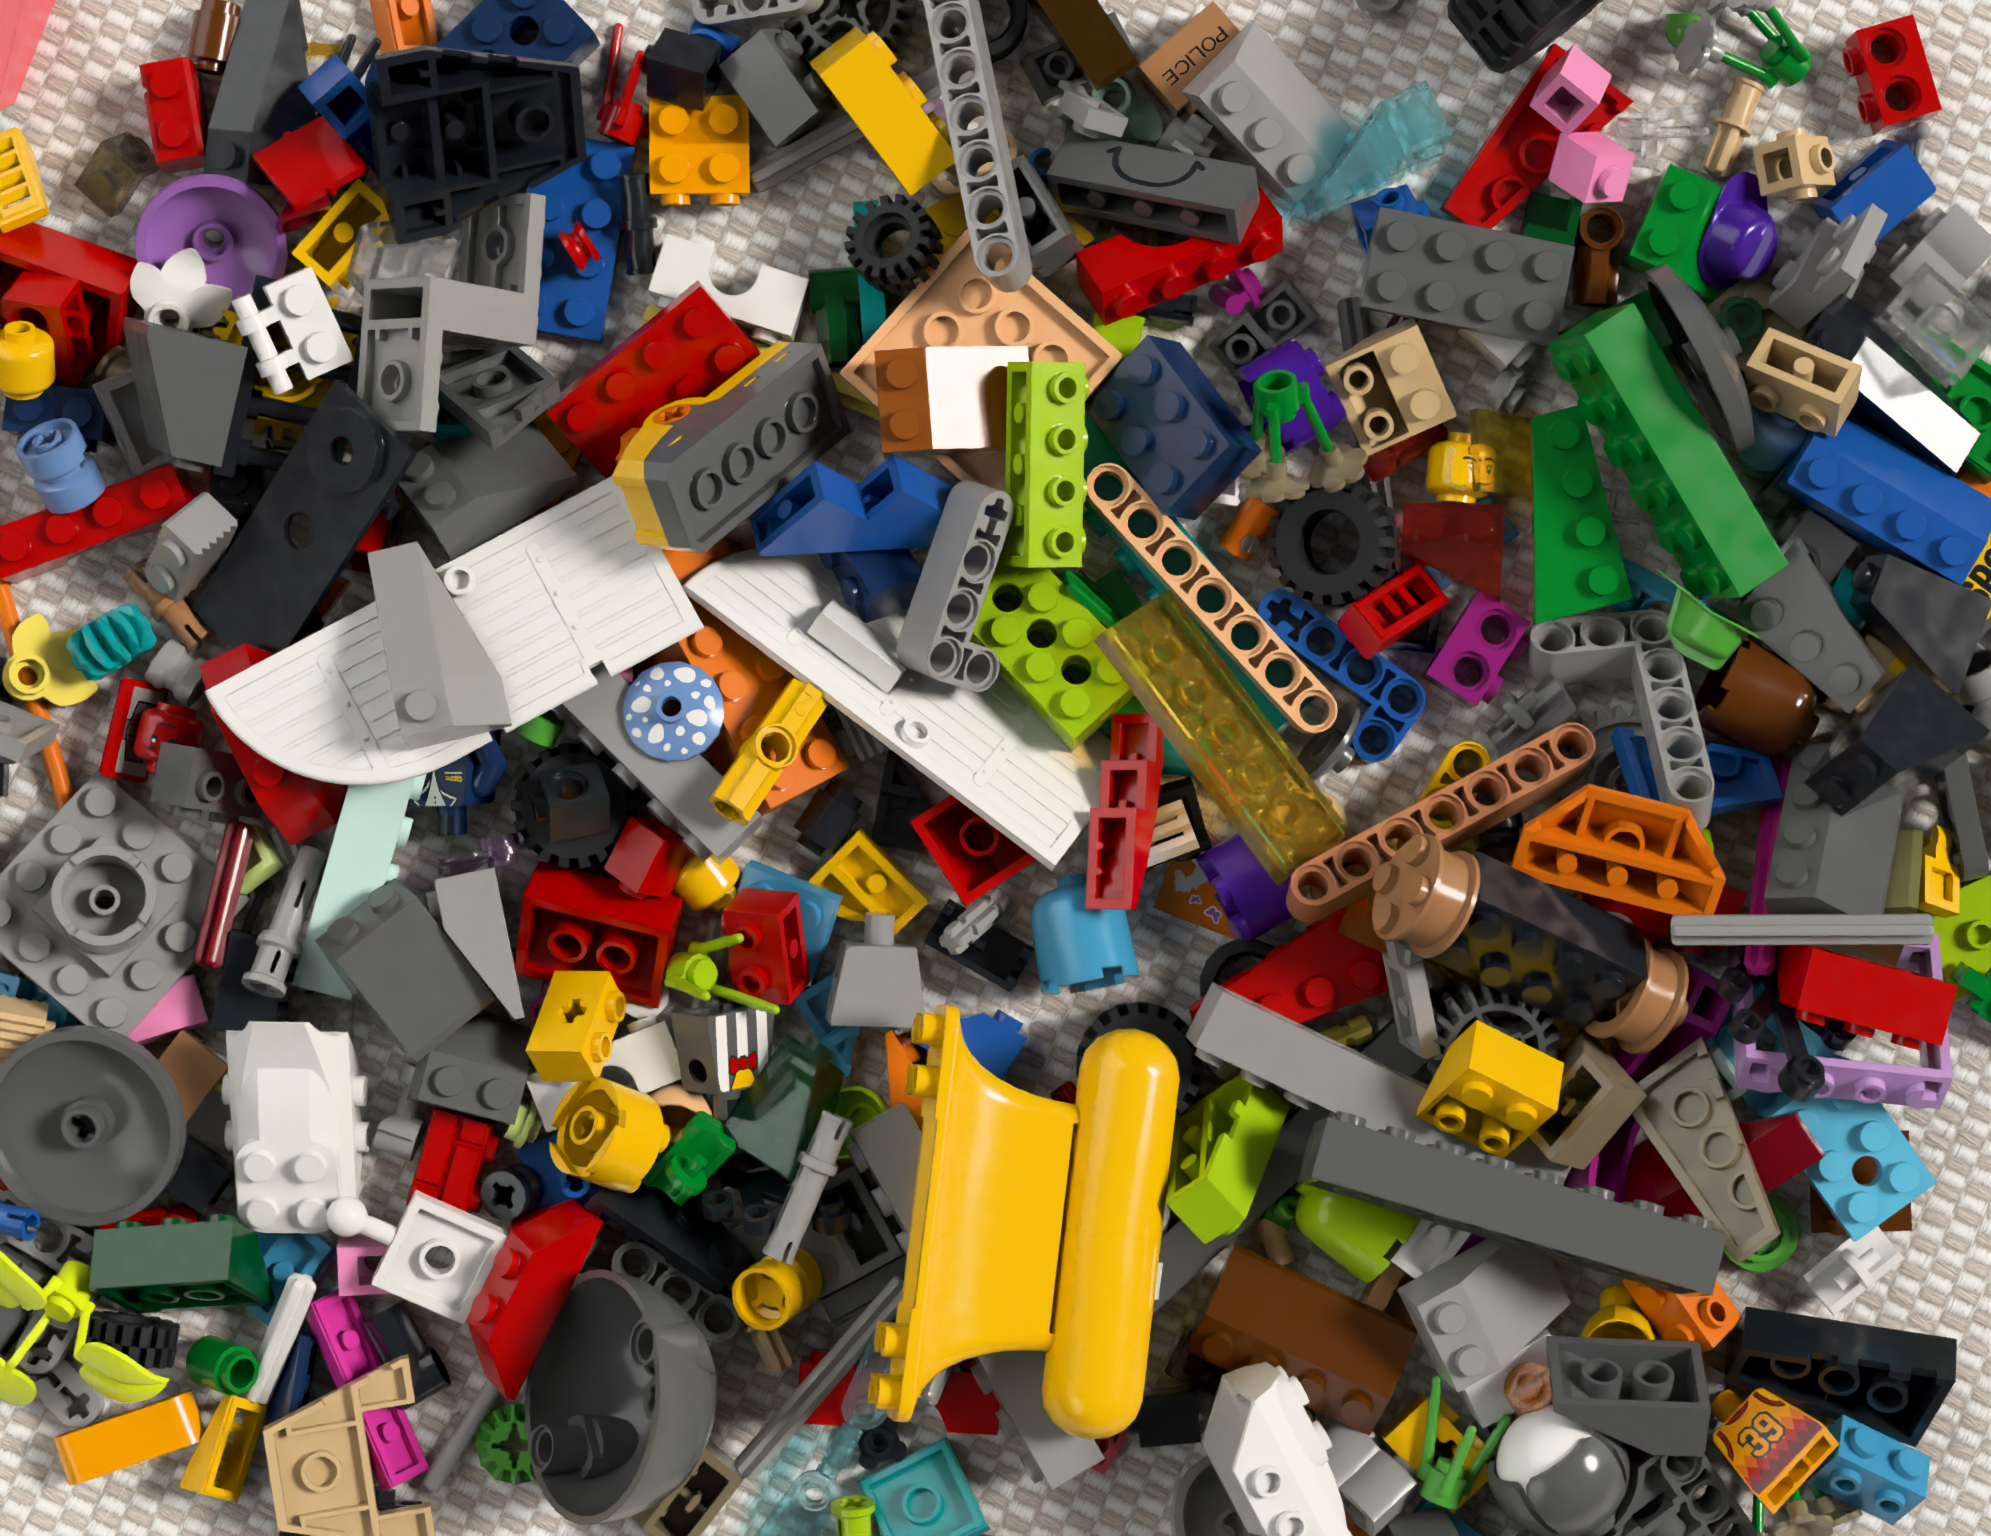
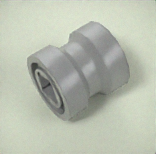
[145,639,208,707]

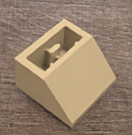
[1324,318,1457,456]

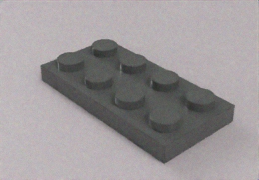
[1357,207,1575,346]

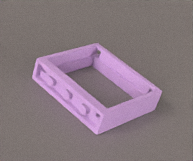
[1728,913,1953,1109]

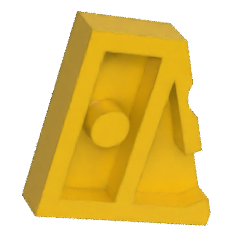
[807,828,932,936]

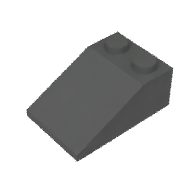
[397,422,581,561]
[1546,1336,1711,1457]

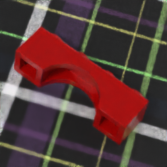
[1075,184,1283,326]
[0,463,195,584]
[798,1349,1000,1435]

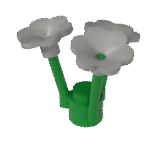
[1675,0,1813,89]

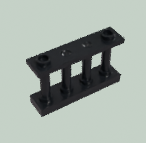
[213,275,362,478]

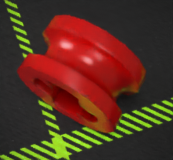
[557,221,602,272]

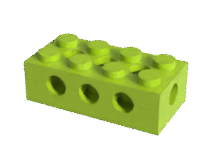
[970,544,1148,751]

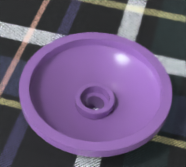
[135,174,288,318]

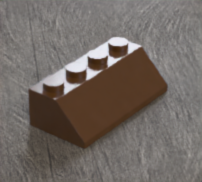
[1186,1244,1418,1436]

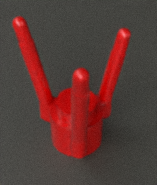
[596,23,649,146]

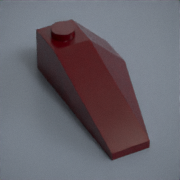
[1625,1112,1825,1218]

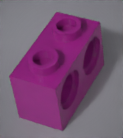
[1421,589,1531,708]

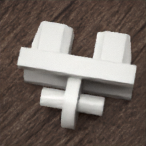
[1799,1226,1905,1315]

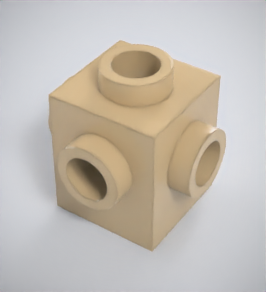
[1752,128,1836,204]

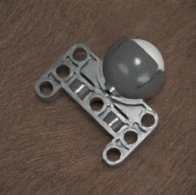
[1487,1404,1757,1536]

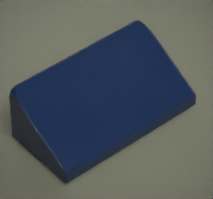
[266,1329,318,1425]

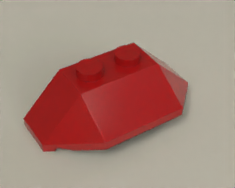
[199,643,348,846]
[467,1199,603,1401]

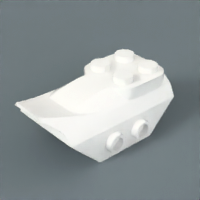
[222,1021,370,1234]
[1202,1362,1353,1536]

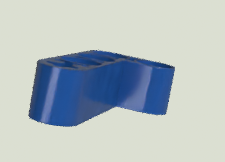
[1255,589,1426,764]

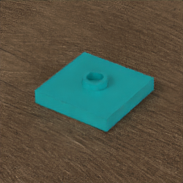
[857,1436,990,1536]

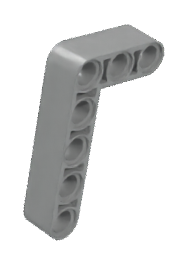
[1528,609,1714,830]

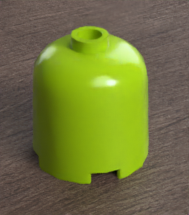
[1295,1183,1420,1284]

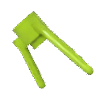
[665,933,780,1015]

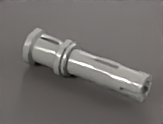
[241,846,328,998]

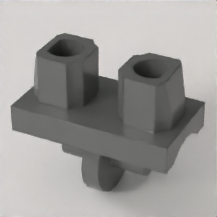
[1486,673,1583,758]

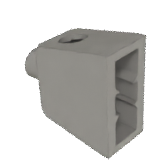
[825,912,925,1028]

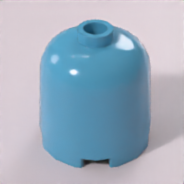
[1031,874,1140,995]

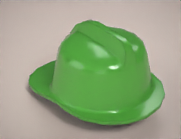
[1657,569,1761,670]

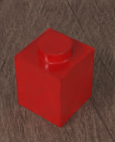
[604,816,691,899]

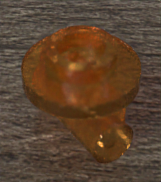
[1504,1362,1552,1417]

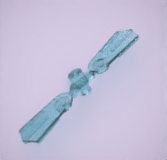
[754,1324,891,1536]

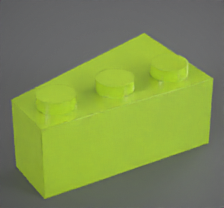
[1166,1075,1289,1244]

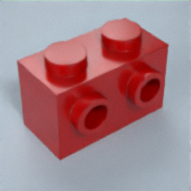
[721,888,810,1005]

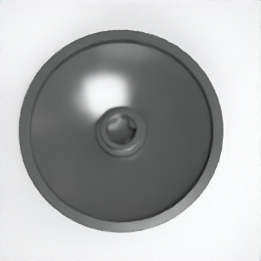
[1643,263,1755,454]
[0,1025,186,1226]

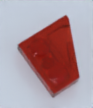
[1401,502,1505,602]

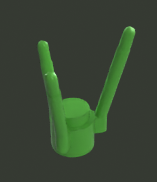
[1416,1375,1512,1509]

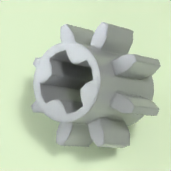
[1156,113,1218,158]

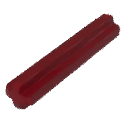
[193,821,255,968]

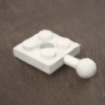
[326,1190,508,1325]

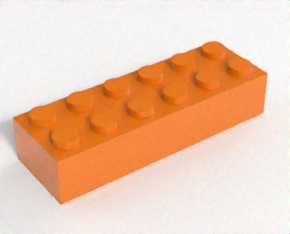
[654,538,850,817]

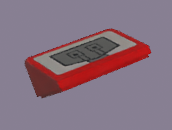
[99,677,168,783]

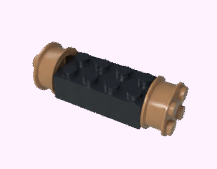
[1372,833,1689,1055]

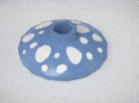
[623,661,725,762]

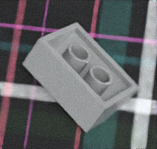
[1181,20,1351,204]

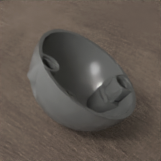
[525,1269,717,1525]

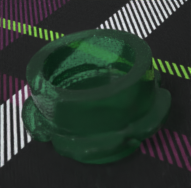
[1715,296,1765,345]

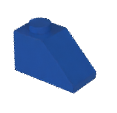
[910,1009,1027,1080]

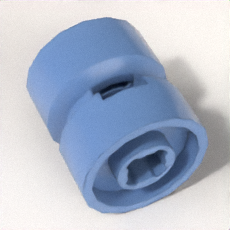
[16,418,106,514]

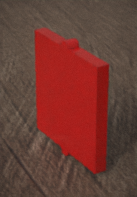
[252,116,368,212]

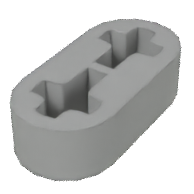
[20,1344,105,1428]

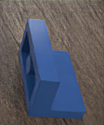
[1809,139,1936,244]

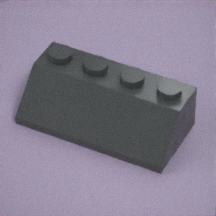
[1764,742,1906,914]

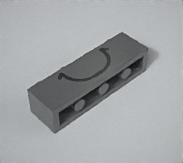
[1047,132,1260,245]

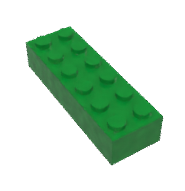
[1547,303,1789,600]

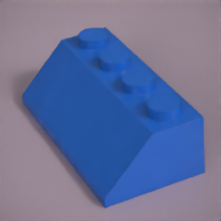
[1773,415,1991,586]

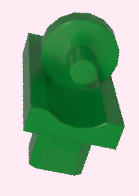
[642,1111,736,1206]

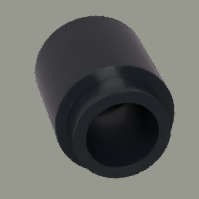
[793,780,863,857]

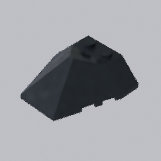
[365,46,587,245]

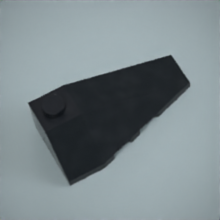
[204,0,317,189]

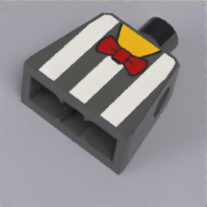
[671,1001,774,1120]

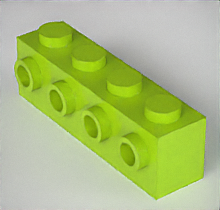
[1004,361,1089,568]

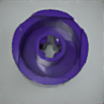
[1235,340,1346,457]
[1195,823,1293,943]

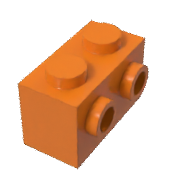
[1621,1278,1743,1353]

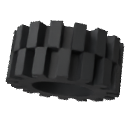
[844,194,944,294]
[85,1311,180,1369]

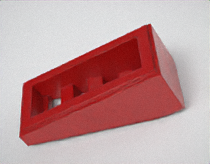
[1338,563,1450,660]

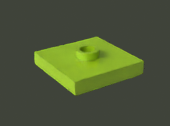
[1916,873,1991,1001]

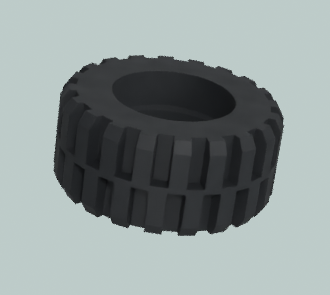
[1447,0,1604,74]

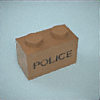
[1136,1,1240,119]

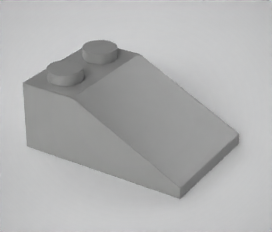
[426,867,525,1019]
[1397,1238,1571,1392]

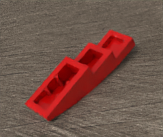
[1085,713,1166,910]

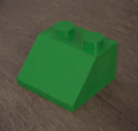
[1620,164,1722,304]

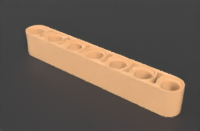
[1086,463,1338,735]

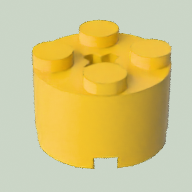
[550,1077,671,1193]

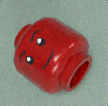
[133,701,205,773]

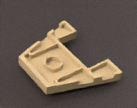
[263,1354,436,1536]

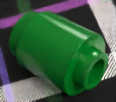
[186,1335,259,1395]

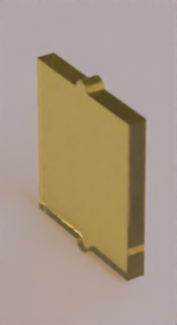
[1468,408,1533,501]

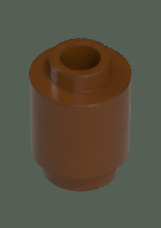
[187,0,241,76]

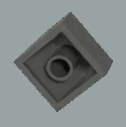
[407,1014,530,1125]

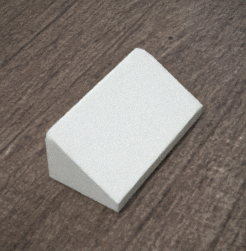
[807,599,908,694]

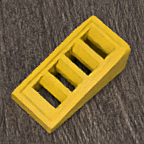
[0,127,50,234]
[179,1394,268,1503]

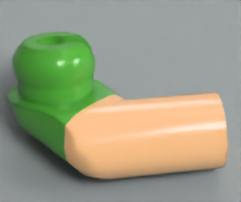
[1257,1194,1298,1265]

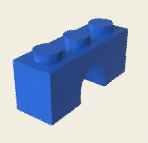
[298,54,376,174]

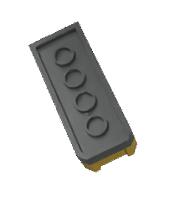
[612,341,851,553]

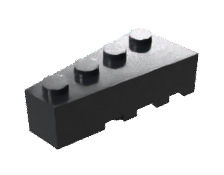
[1724,1306,1957,1448]

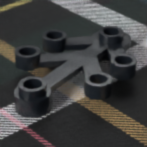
[1716,945,1856,1102]
[700,1136,852,1236]

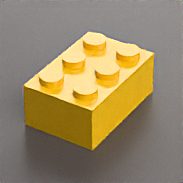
[809,26,955,196]

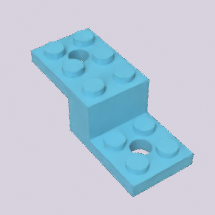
[1707,980,1938,1242]

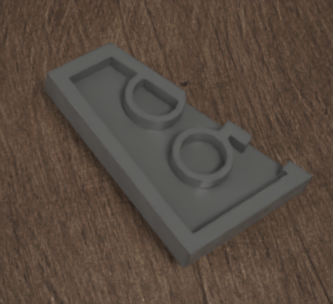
[1732,537,1886,714]

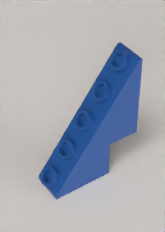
[750,454,954,556]

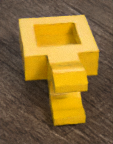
[1918,825,1960,918]

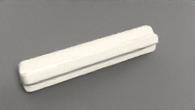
[244,1273,317,1404]

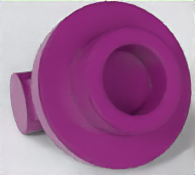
[1208,267,1263,315]

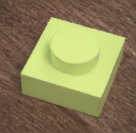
[215,823,284,895]

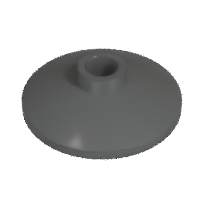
[1290,703,1360,787]

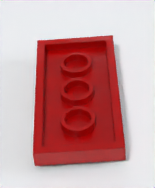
[545,280,761,479]

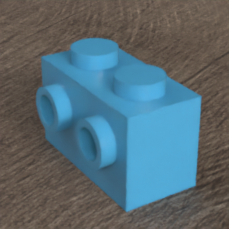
[1805,1415,1930,1525]

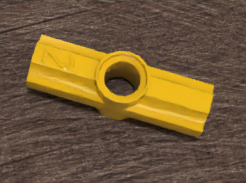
[708,678,828,826]

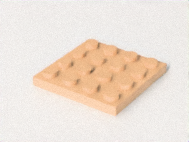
[839,229,1124,492]

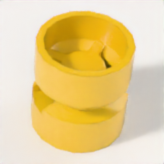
[732,1247,823,1331]

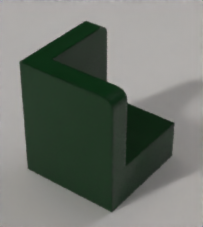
[1520,192,1583,246]

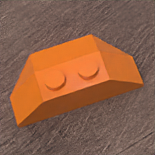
[1511,784,1726,915]

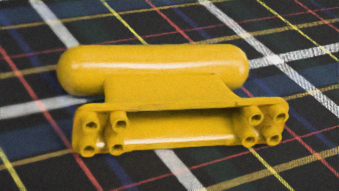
[868,1005,1180,1440]

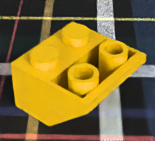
[1416,1020,1564,1159]

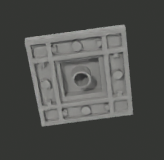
[0,769,251,1037]

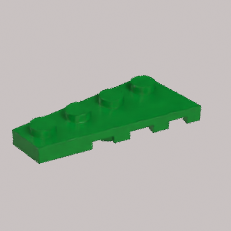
[1530,405,1633,625]

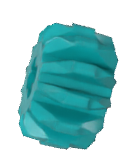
[66,604,157,680]

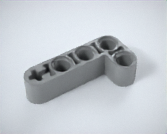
[896,480,1014,692]

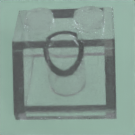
[1870,262,1991,387]

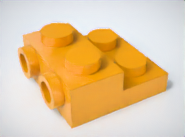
[649,95,750,207]

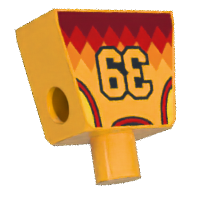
[1711,1388,1839,1514]

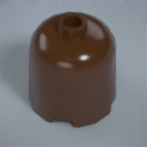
[1694,637,1820,757]

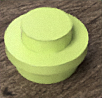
[502,1100,542,1149]

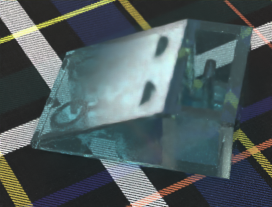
[1304,80,1452,217]

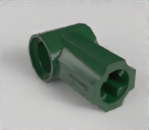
[809,267,862,368]

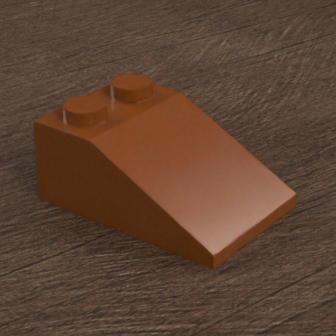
[874,346,1029,459]

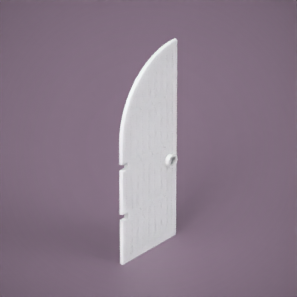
[204,476,704,785]
[682,548,1111,871]

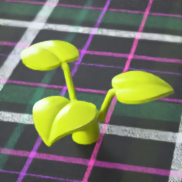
[0,1251,170,1406]

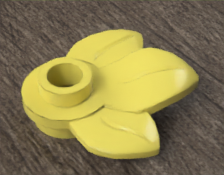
[2,613,98,707]

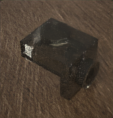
[74,132,160,218]

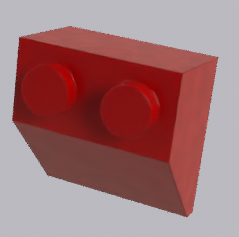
[909,795,1037,907]

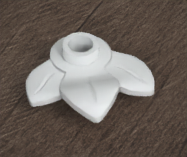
[130,248,232,331]

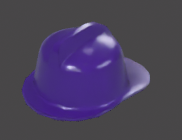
[1698,171,1778,289]

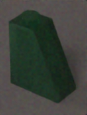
[723,1034,845,1184]

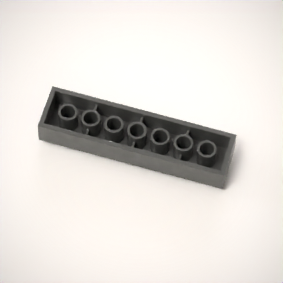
[1297,1111,1727,1297]

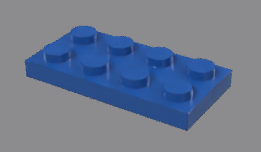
[526,138,637,344]

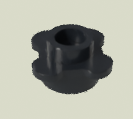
[850,1412,907,1470]

